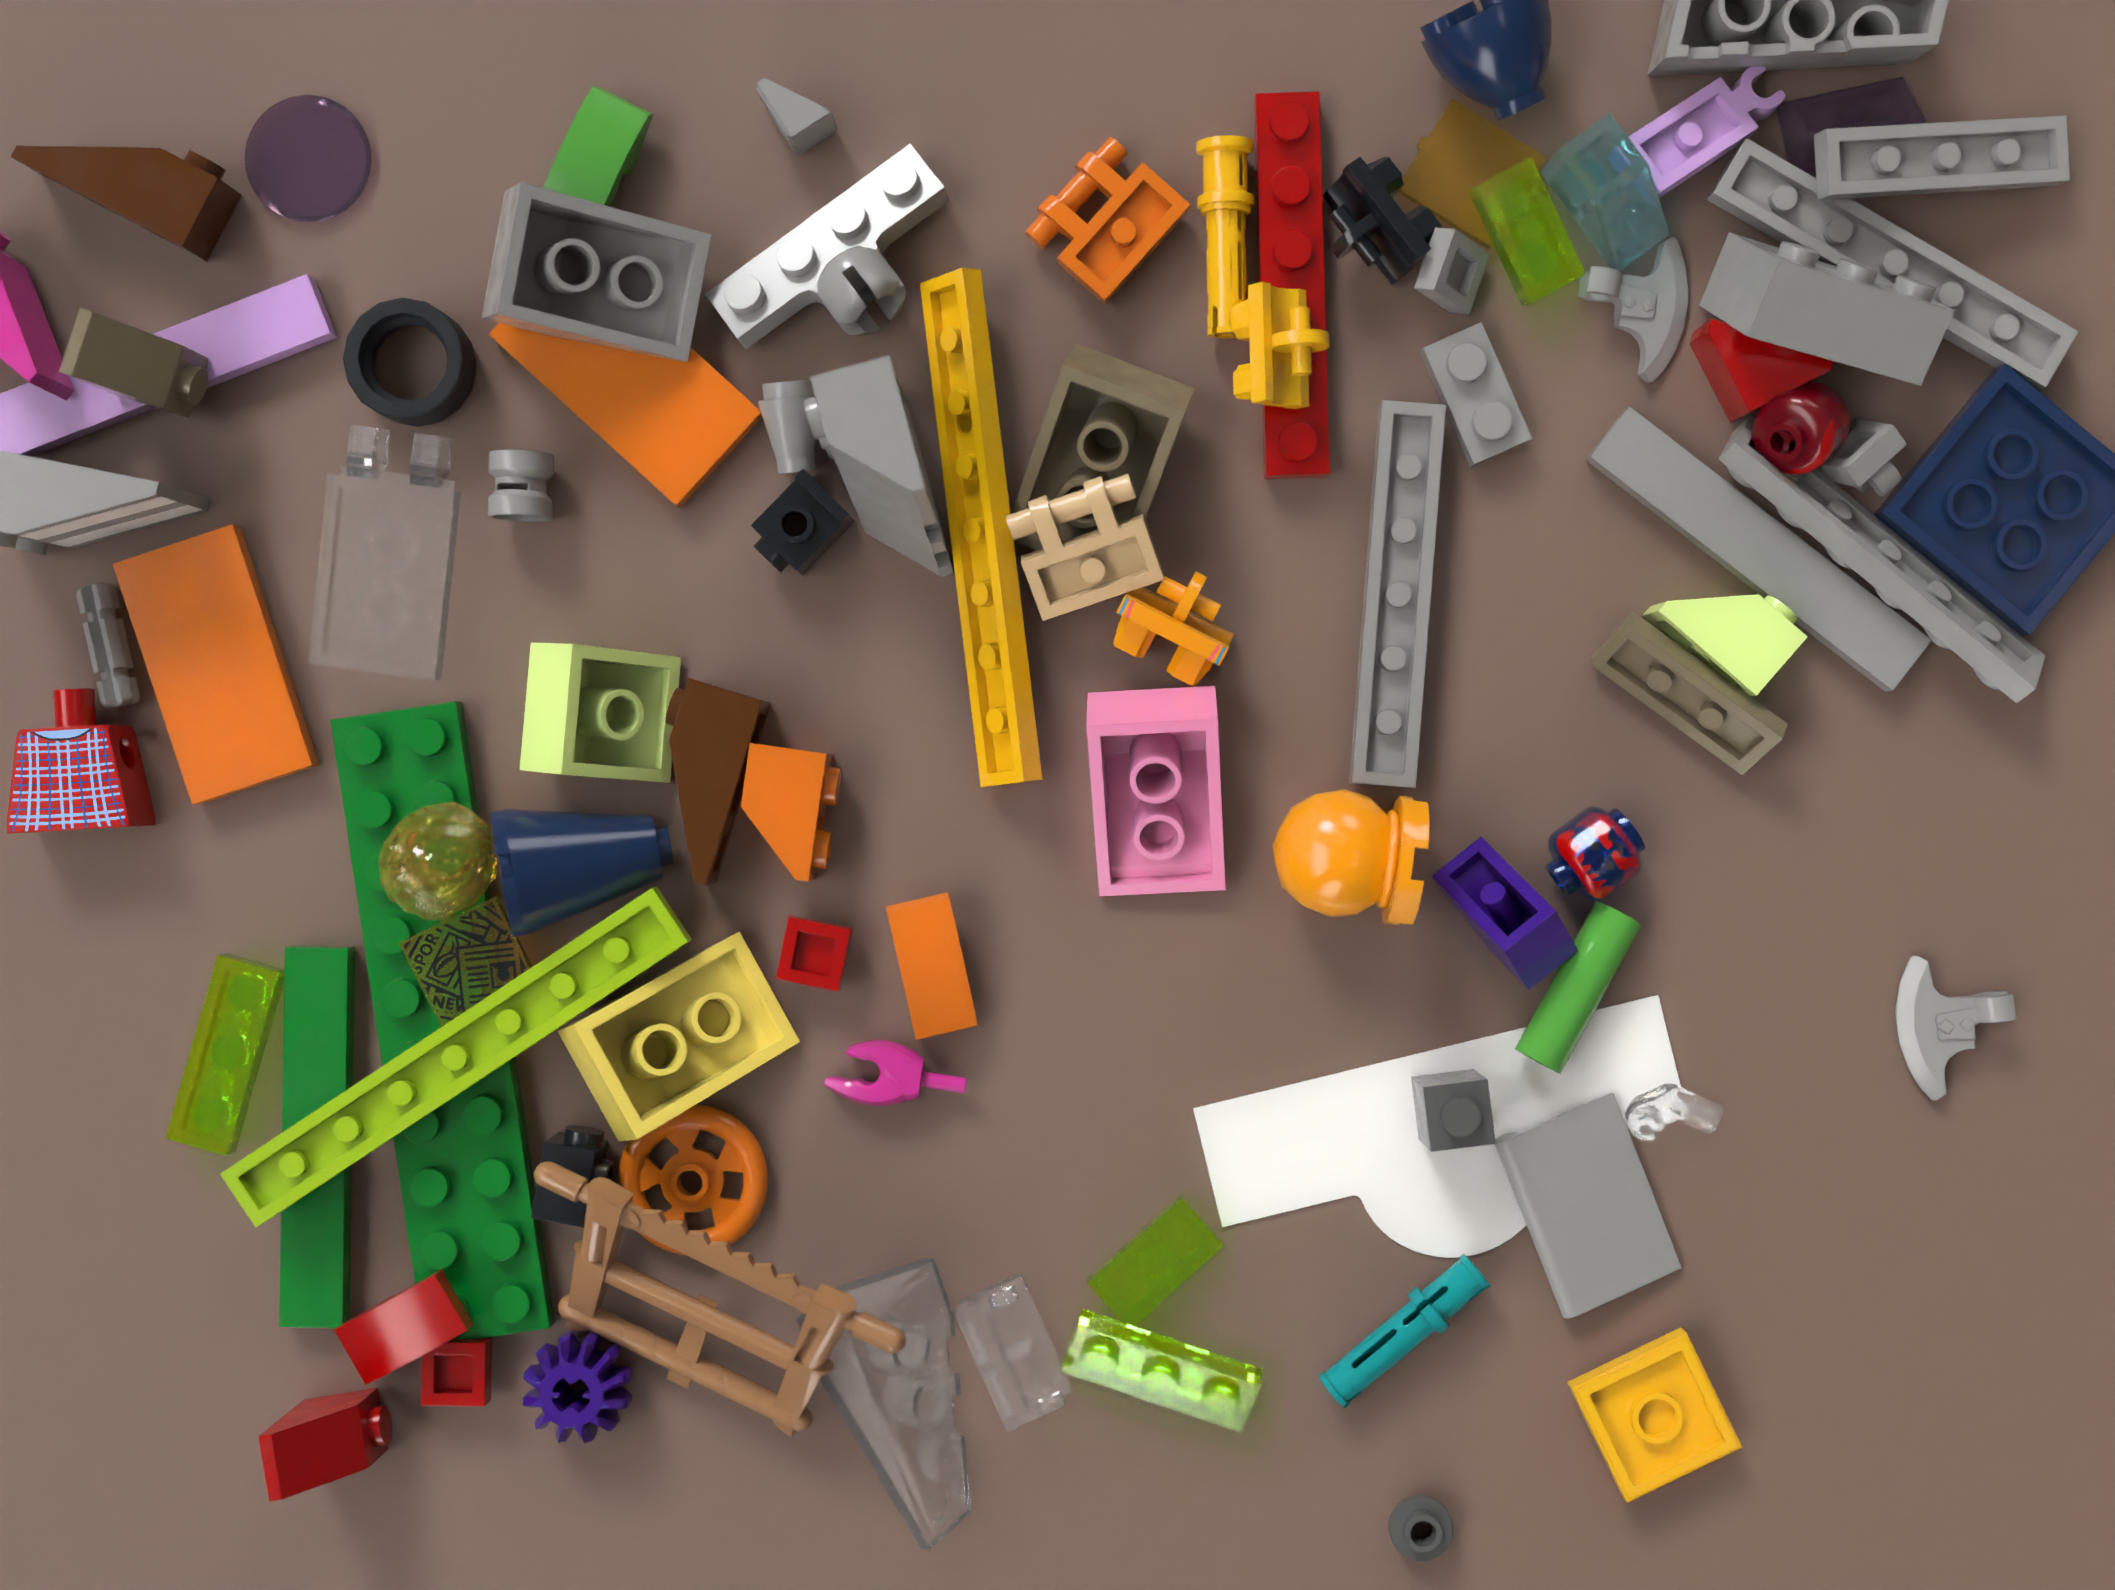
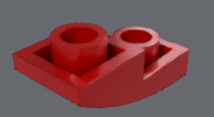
[334,1269,473,1385]

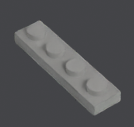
[1814,115,2070,200]

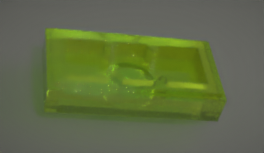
[1087,1194,1224,1330]

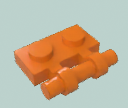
[1024,137,1190,305]

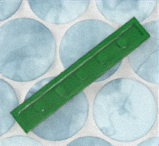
[279,946,355,1328]

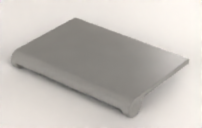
[1495,1093,1682,1318]

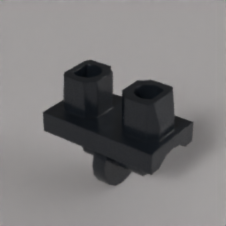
[1322,156,1442,285]

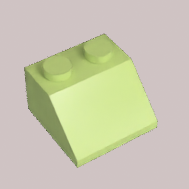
[520,642,681,783]

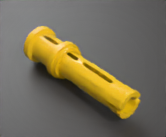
[1196,135,1254,339]

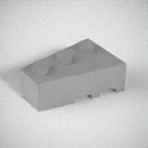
[1699,232,1955,386]

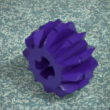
[523,1331,633,1444]

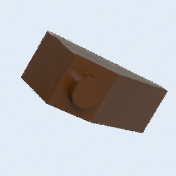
[11,145,242,261]
[665,678,771,886]

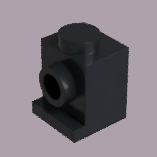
[751,469,855,575]
[531,1126,614,1228]

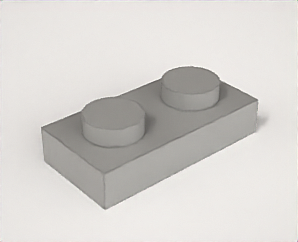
[1419,322,1533,468]

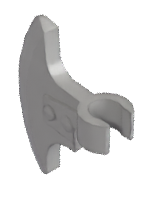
[1577,237,1689,383]
[1895,955,2017,1101]

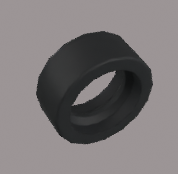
[343,297,477,427]

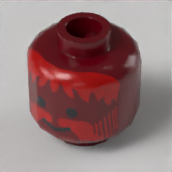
[1751,381,1850,475]

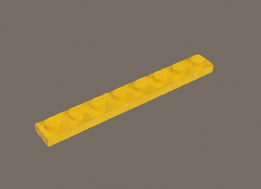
[920,268,1043,787]

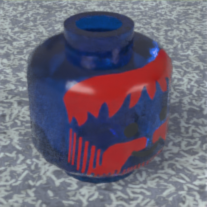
[1545,806,1646,901]

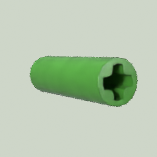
[1515,902,1642,1074]

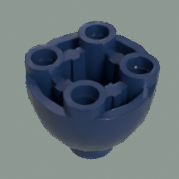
[1420,0,1552,121]

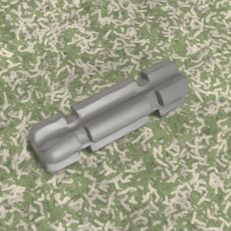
[76,583,140,708]

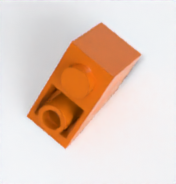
[741,743,841,882]

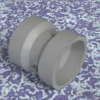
[487,450,554,522]

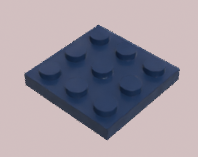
[1874,364,2115,636]

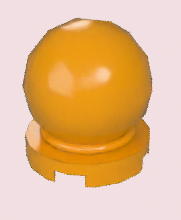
[1273,789,1430,926]

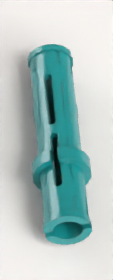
[1318,1253,1491,1408]

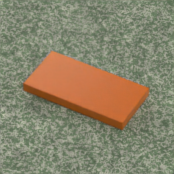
[488,323,762,508]
[112,524,319,805]

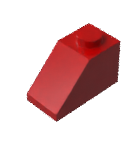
[258,1387,392,1502]

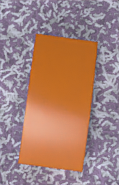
[886,892,978,1040]

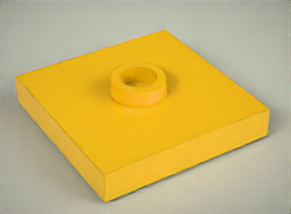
[1567,1327,1742,1503]

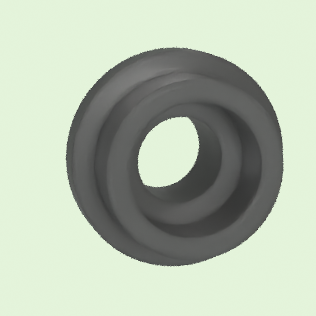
[1388,1495,1453,1561]

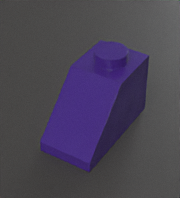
[1432,837,1578,991]

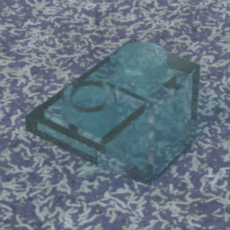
[1540,112,1670,271]

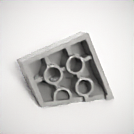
[804,355,954,577]

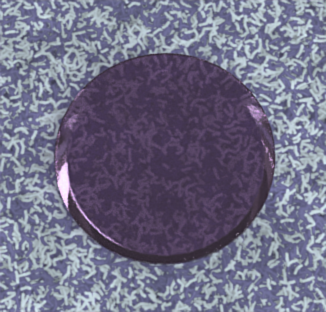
[245,95,372,222]

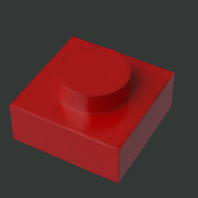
[776,915,853,992]
[421,1337,492,1407]

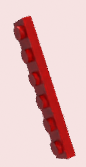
[1254,91,1330,479]

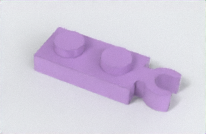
[1613,67,1786,203]

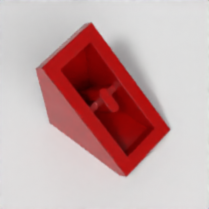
[1689,318,1834,423]

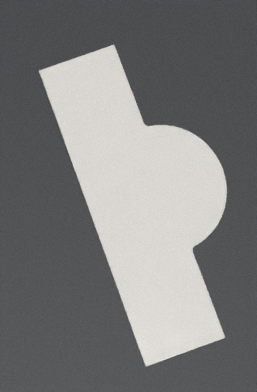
[1193,995,1687,1258]

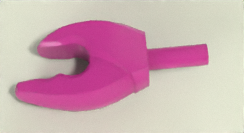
[824,1040,967,1106]

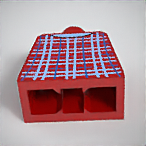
[7,688,156,834]

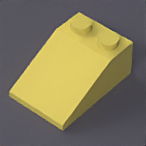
[557,931,800,1142]

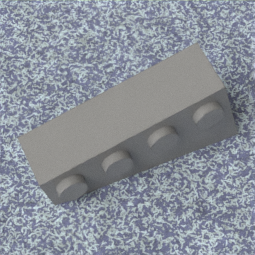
[1647,0,1949,76]

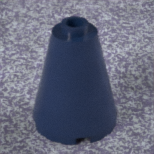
[491,809,673,937]

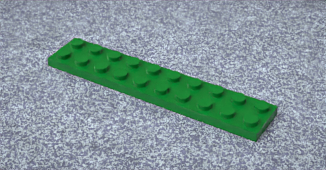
[330,701,555,1339]

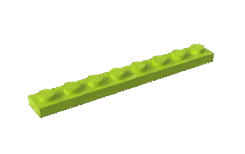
[220,887,692,1228]

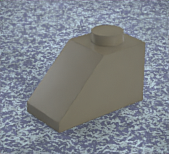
[59,308,209,418]

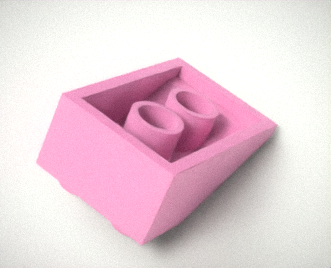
[1086,686,1226,896]

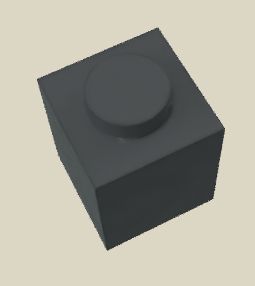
[1411,1069,1496,1152]

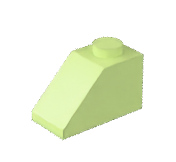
[1642,594,1808,696]

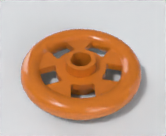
[617,1104,769,1255]

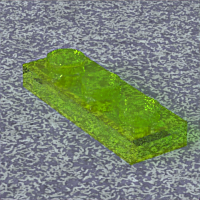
[165,953,284,1156]
[1060,1309,1263,1432]

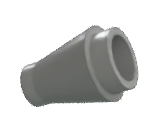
[757,380,816,474]

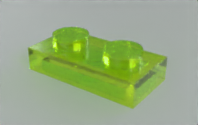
[1467,157,1586,306]

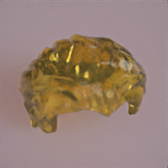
[379,802,498,921]

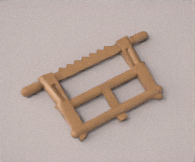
[534,1161,906,1437]

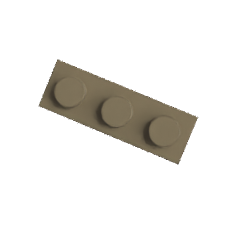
[1589,611,1788,775]

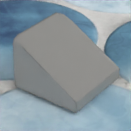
[756,78,837,155]

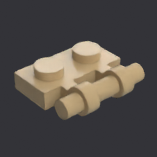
[1006,473,1164,621]

